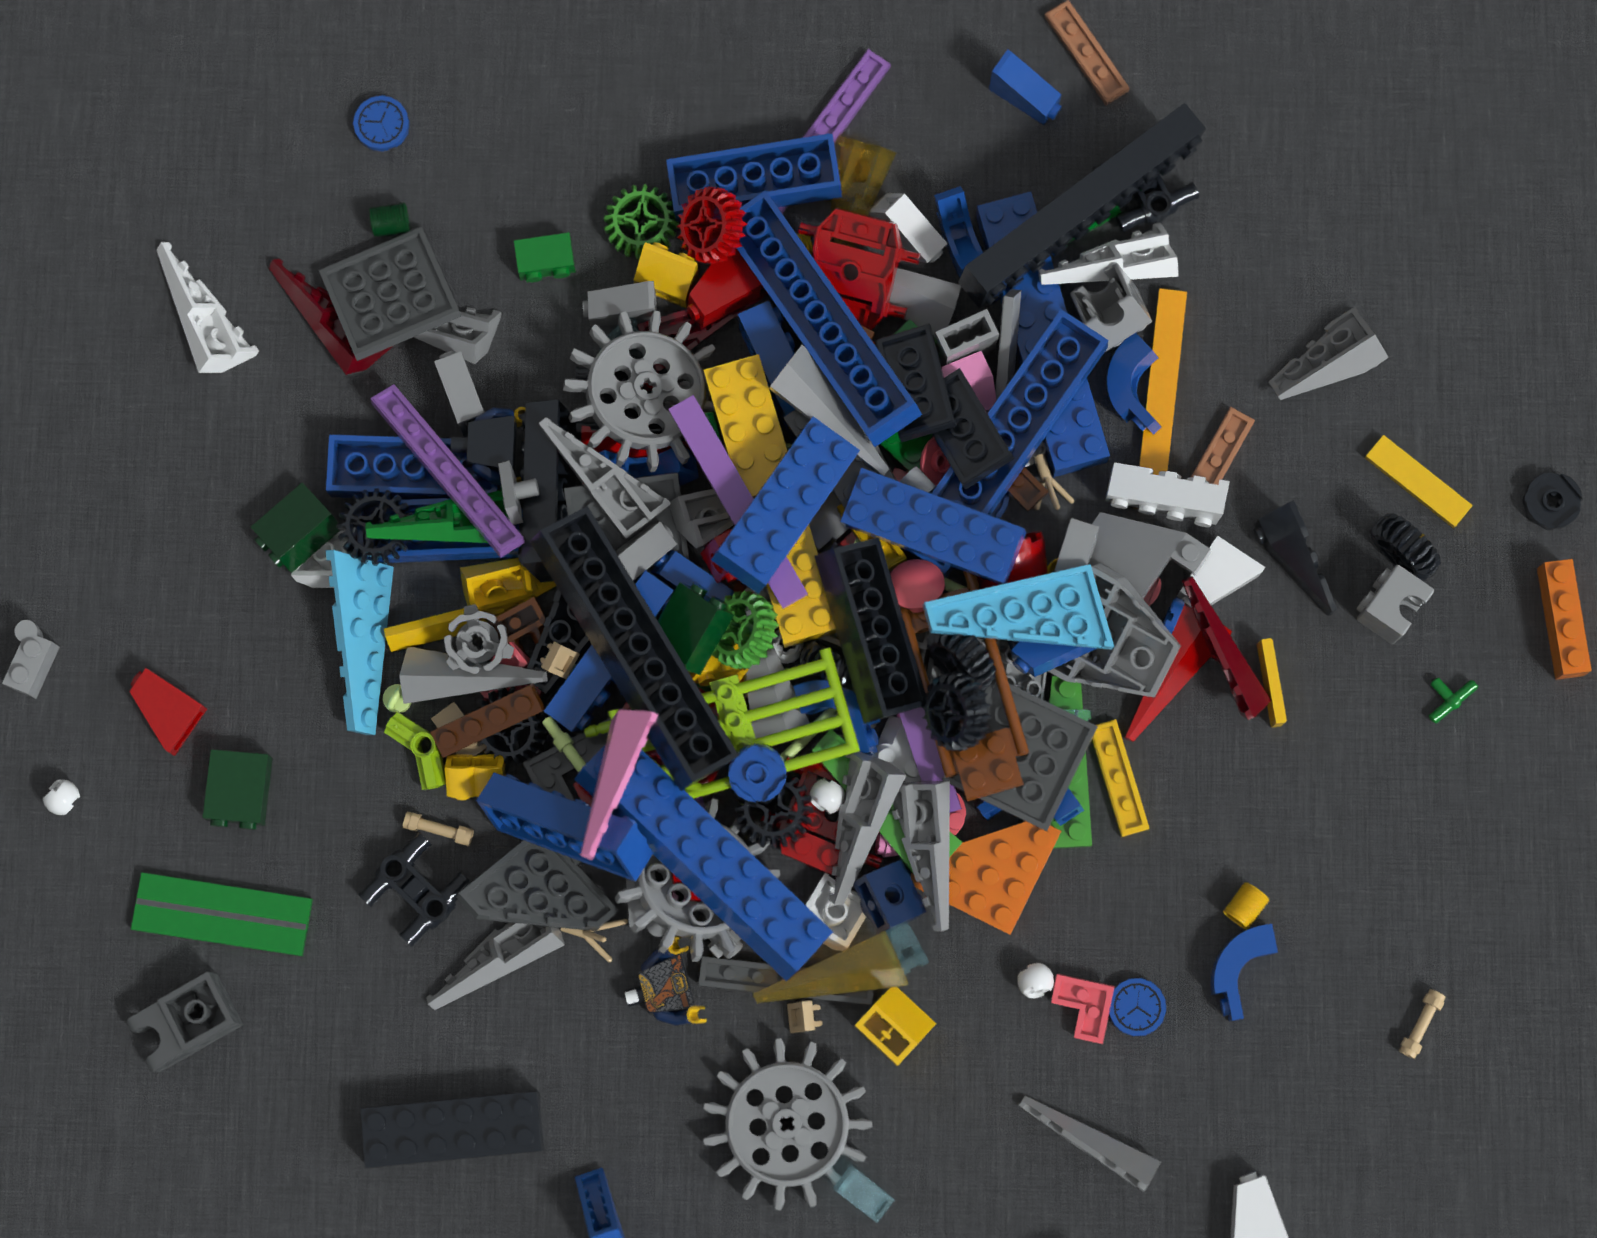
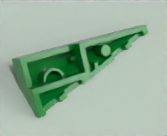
[366,485,510,543]

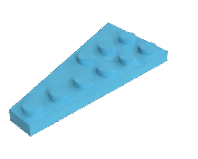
[325,550,394,735]
[923,564,1114,650]

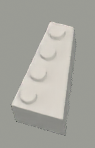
[1105,462,1230,527]

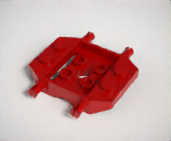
[798,208,921,331]
[761,757,883,877]

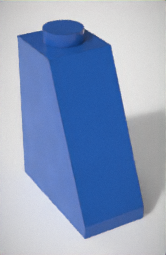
[989,49,1062,125]
[651,550,734,602]
[1011,641,1098,677]

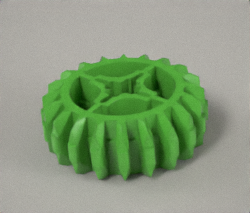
[604,184,679,260]
[712,591,780,669]

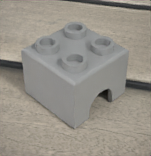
[1070,263,1152,352]
[1356,565,1434,644]

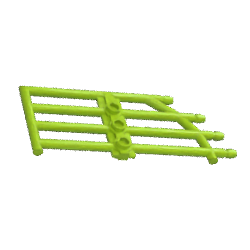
[584,648,860,799]

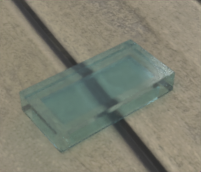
[833,1165,895,1223]

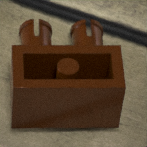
[484,594,547,657]

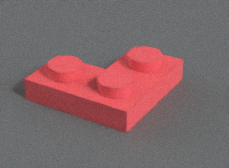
[1051,974,1115,1044]

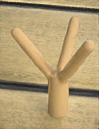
[1034,454,1074,510]
[560,919,628,962]

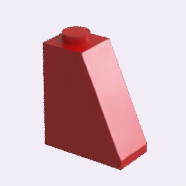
[687,248,762,328]
[129,668,207,756]

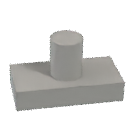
[498,461,540,525]

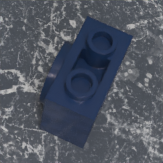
[853,859,927,935]

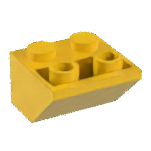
[633,242,699,308]
[854,984,936,1066]

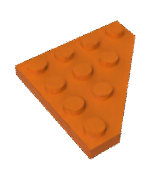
[911,821,1061,935]

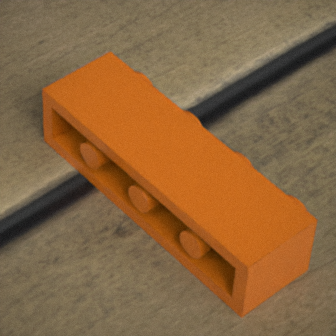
[1537,559,1592,680]

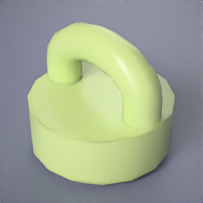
[383,684,412,713]

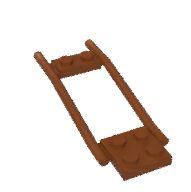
[900,571,1029,801]

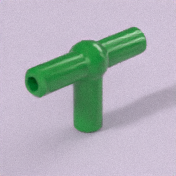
[1429,678,1478,724]

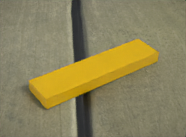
[1365,435,1473,529]
[1092,719,1150,838]

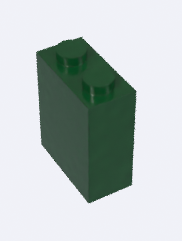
[251,482,340,573]
[658,582,734,675]
[203,749,273,830]

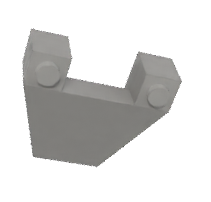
[1089,512,1211,622]
[1048,564,1181,698]

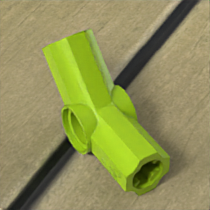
[384,712,446,790]

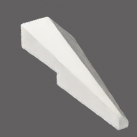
[1038,222,1178,285]
[156,242,259,373]

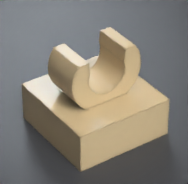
[540,642,580,679]
[787,1001,822,1033]

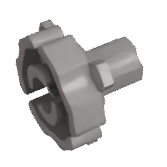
[444,604,514,674]

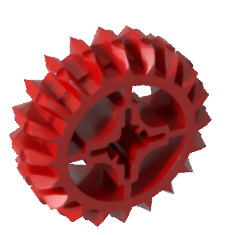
[676,187,747,264]

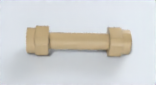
[403,811,474,846]
[1399,989,1446,1059]

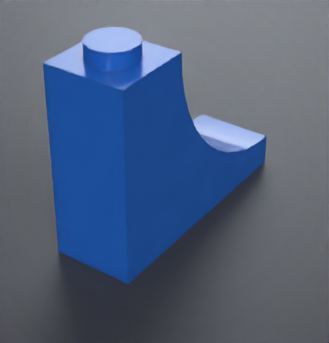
[575,1167,625,1238]

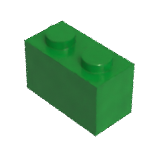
[514,233,576,282]

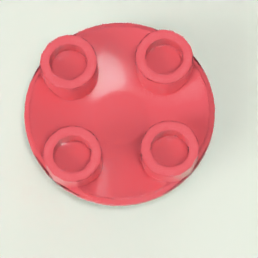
[890,559,945,613]

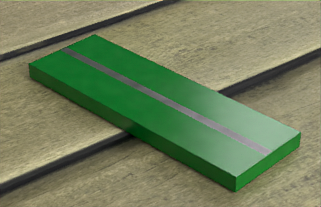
[131,872,313,957]

